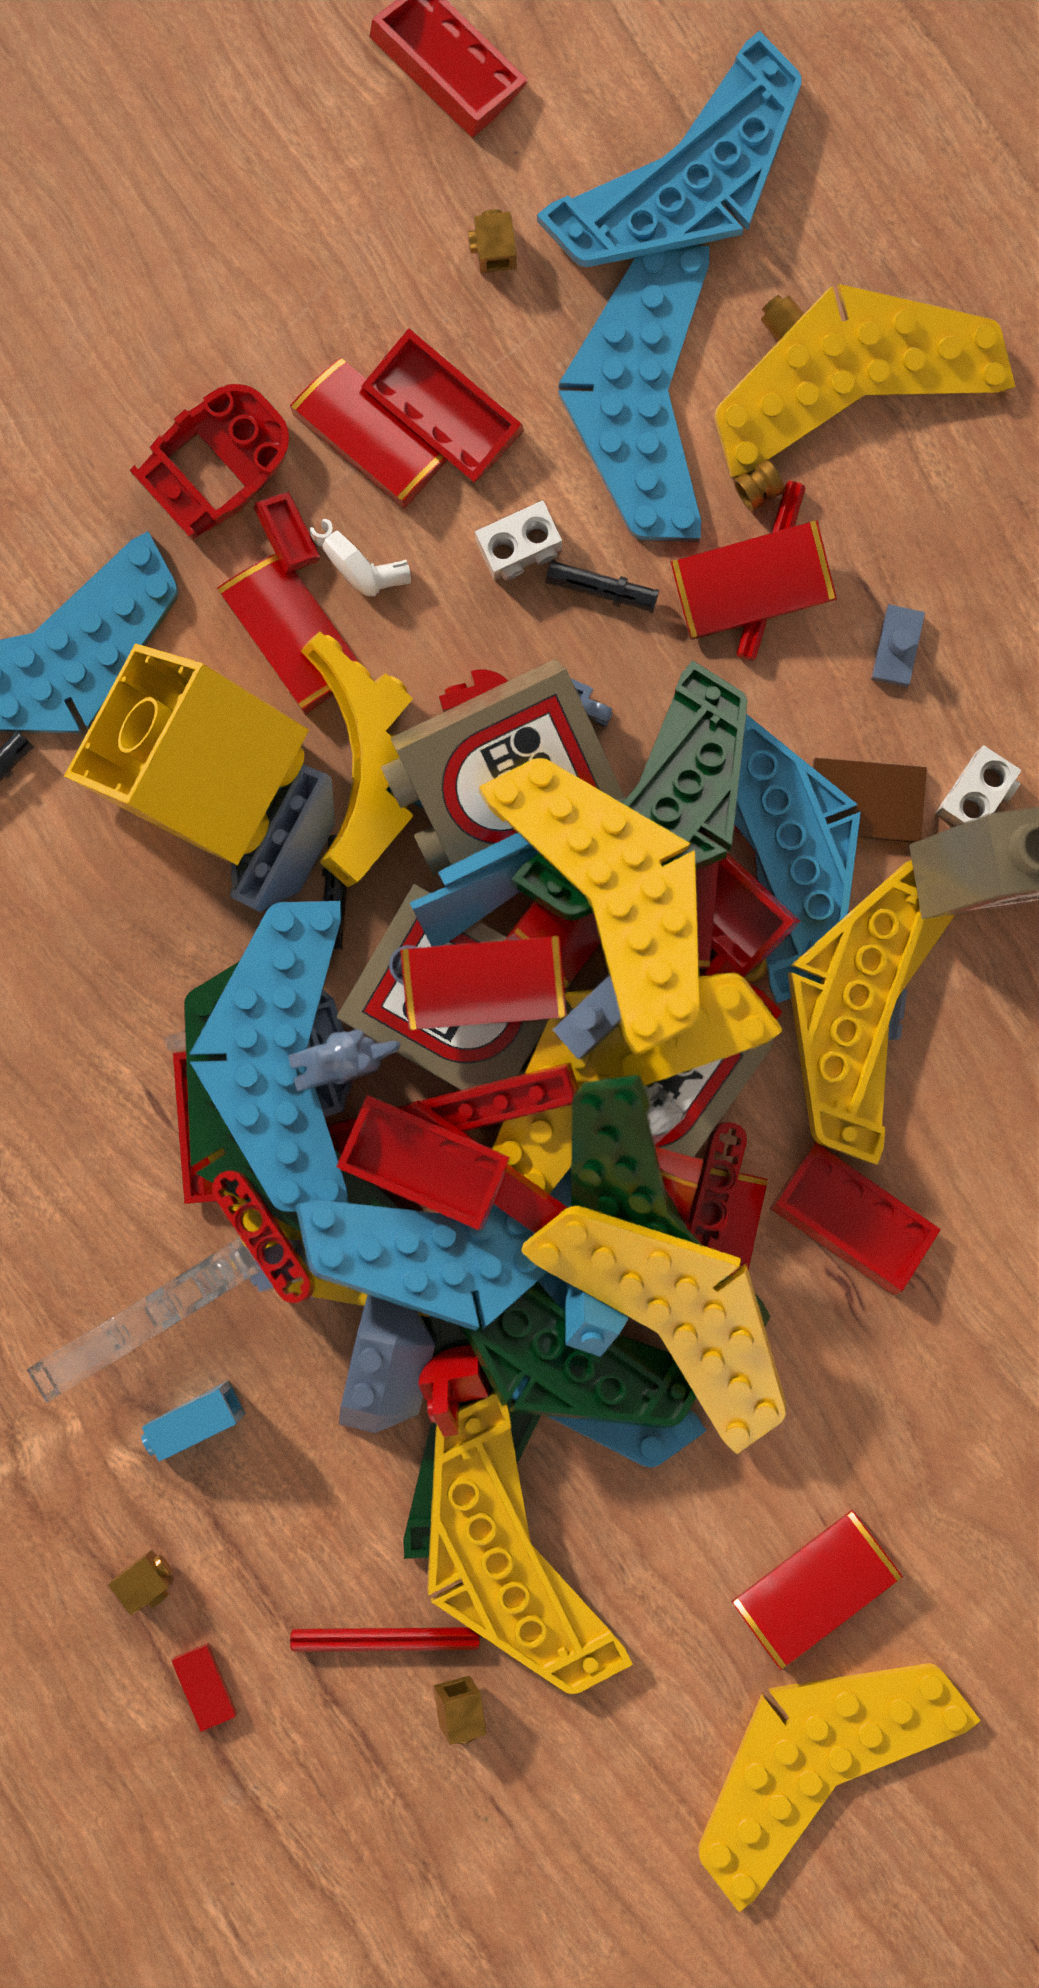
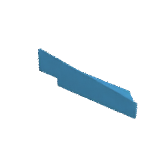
[410,833,539,947]

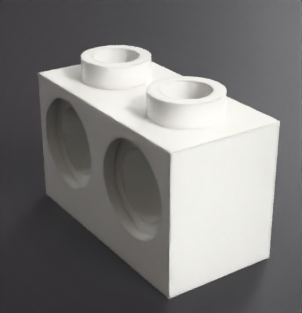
[475,500,562,581]
[936,745,1022,826]

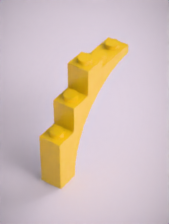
[301,631,414,887]

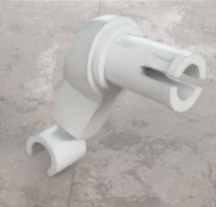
[310,519,411,597]

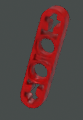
[687,1122,747,1252]
[212,1171,315,1303]

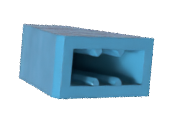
[565,1281,629,1357]
[141,1380,246,1462]

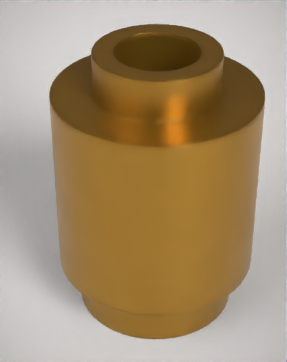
[761,295,804,342]

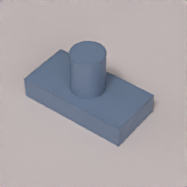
[871,604,925,687]
[553,976,621,1059]

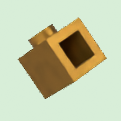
[468,209,517,274]
[108,1550,174,1616]
[433,1675,487,1745]

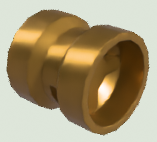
[733,460,785,512]

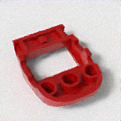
[130,384,289,540]

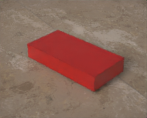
[253,491,321,574]
[171,1643,238,1732]

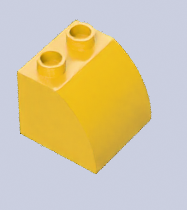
[64,643,309,865]

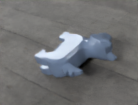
[288,1029,401,1091]

